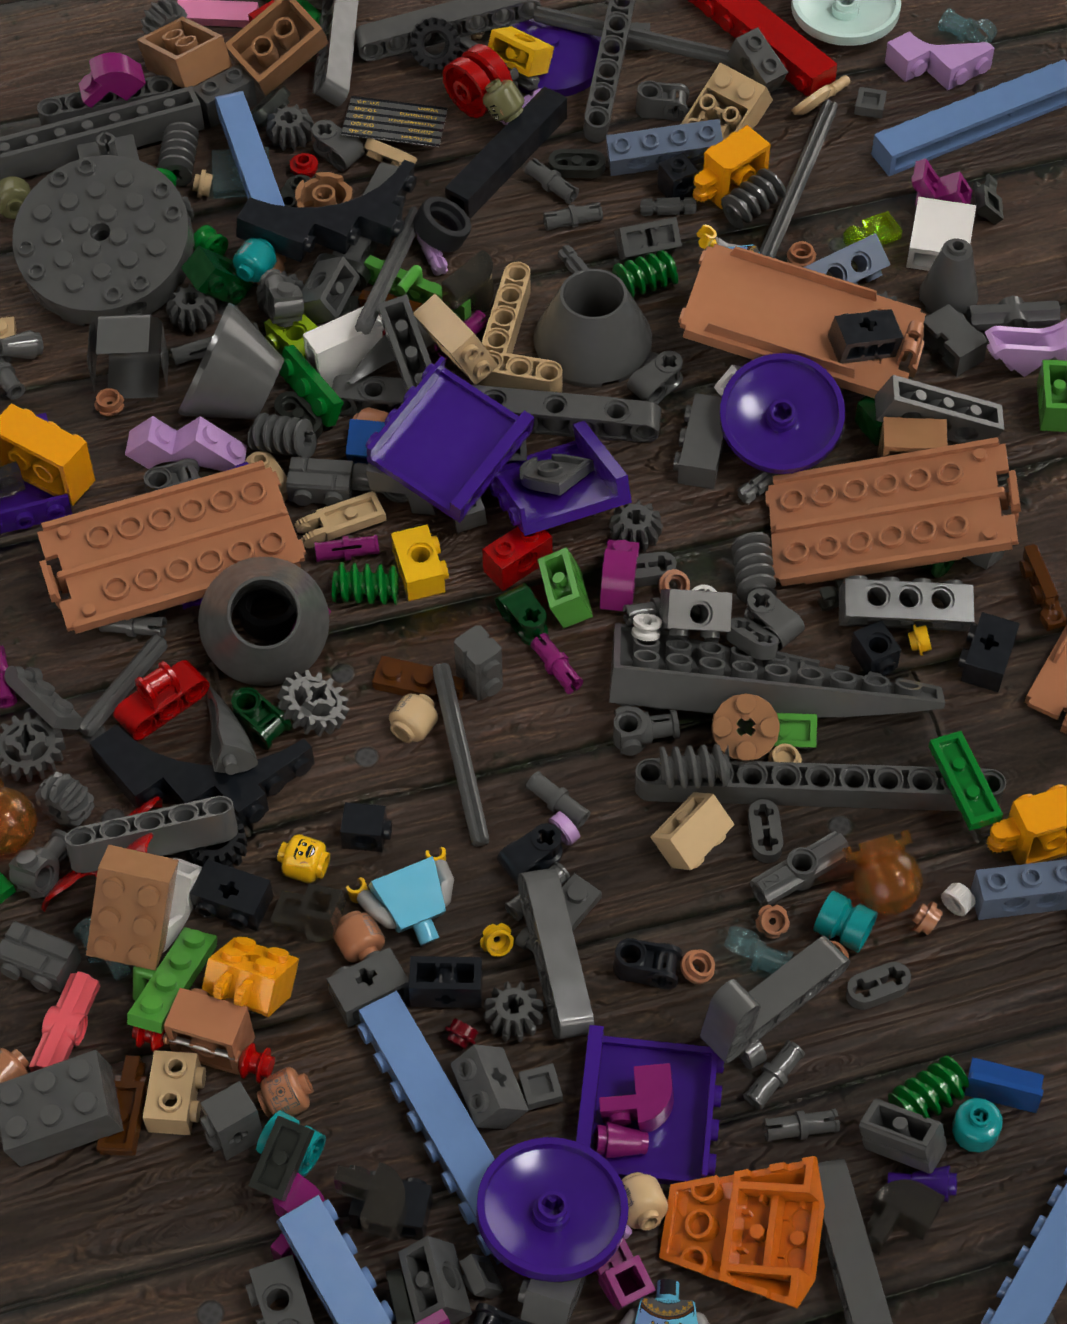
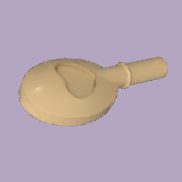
[791,75,851,115]

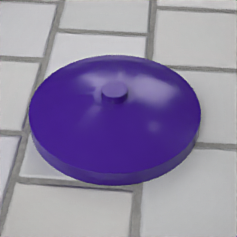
[511,18,601,97]
[720,353,845,474]
[476,1137,629,1282]

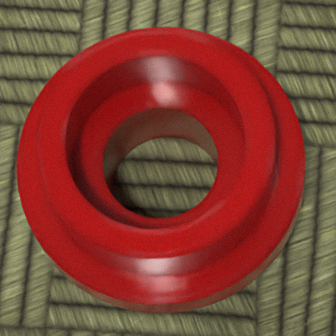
[290,153,318,178]

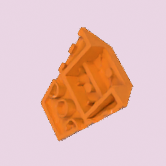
[659,1156,825,1309]

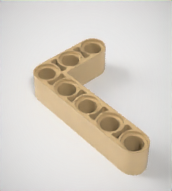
[478,262,562,393]

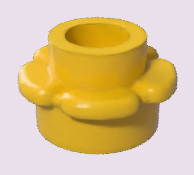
[908,624,932,656]
[480,923,514,957]

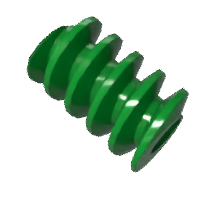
[612,250,678,298]
[332,562,399,605]
[887,1055,969,1118]

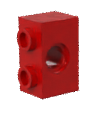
[482,526,553,591]

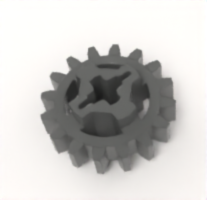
[277,670,349,736]
[0,712,66,782]

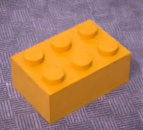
[0,403,95,506]

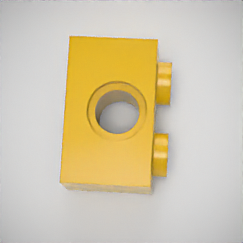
[488,26,554,77]
[391,524,449,601]

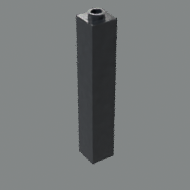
[445,86,567,219]

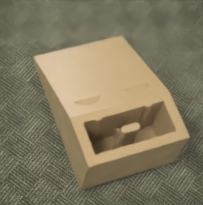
[681,63,773,140]

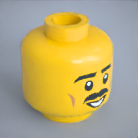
[277,834,331,884]

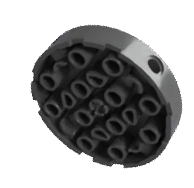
[12,155,195,326]

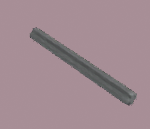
[433,663,489,847]

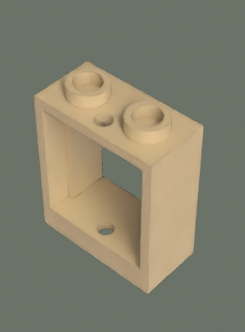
[414,294,498,385]

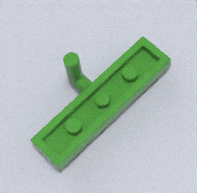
[364,255,471,322]
[127,927,217,1034]

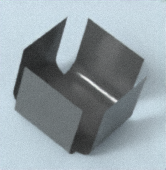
[87,314,169,398]

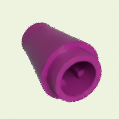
[593,1122,649,1159]

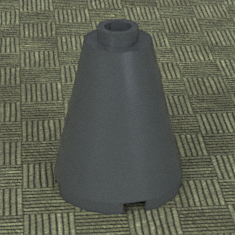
[919,238,978,317]

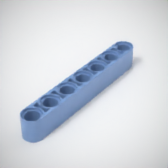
[215,91,285,206]

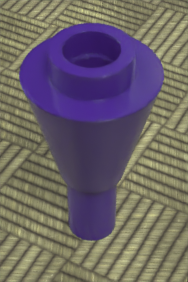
[888,1165,958,1203]

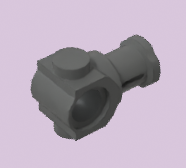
[259,269,304,327]
[613,706,680,756]
[8,829,68,899]

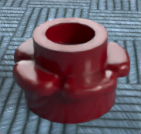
[444,1018,479,1050]

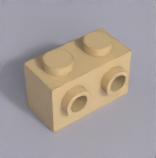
[650,792,735,870]
[143,1050,206,1135]

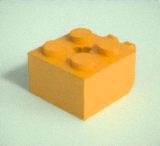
[693,125,771,209]
[986,784,1067,865]
[202,937,299,1017]

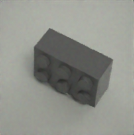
[0,1050,124,1167]

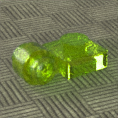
[843,211,903,246]

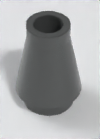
[0,330,44,360]

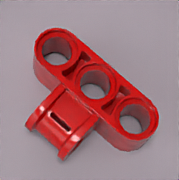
[113,660,210,740]

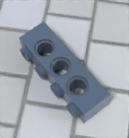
[606,119,723,176]
[803,233,891,285]
[970,859,1067,920]

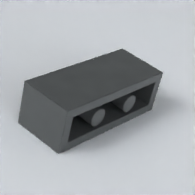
[673,393,725,489]

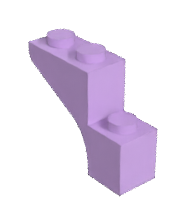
[885,31,994,91]
[985,319,1067,377]
[125,416,247,471]

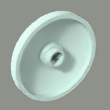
[791,0,901,46]

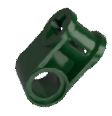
[495,583,548,645]
[231,687,293,750]

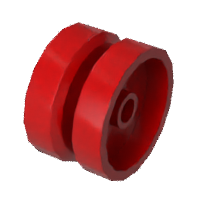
[442,44,513,118]

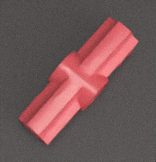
[29,971,100,1072]

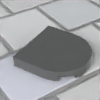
[519,454,594,495]

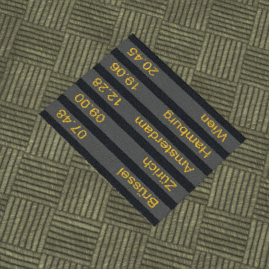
[341,96,448,147]

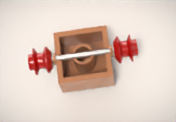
[132,988,275,1083]

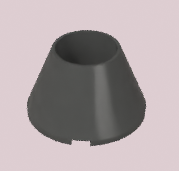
[533,269,652,388]
[178,303,284,420]
[198,557,329,687]

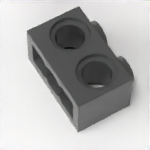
[614,217,682,260]

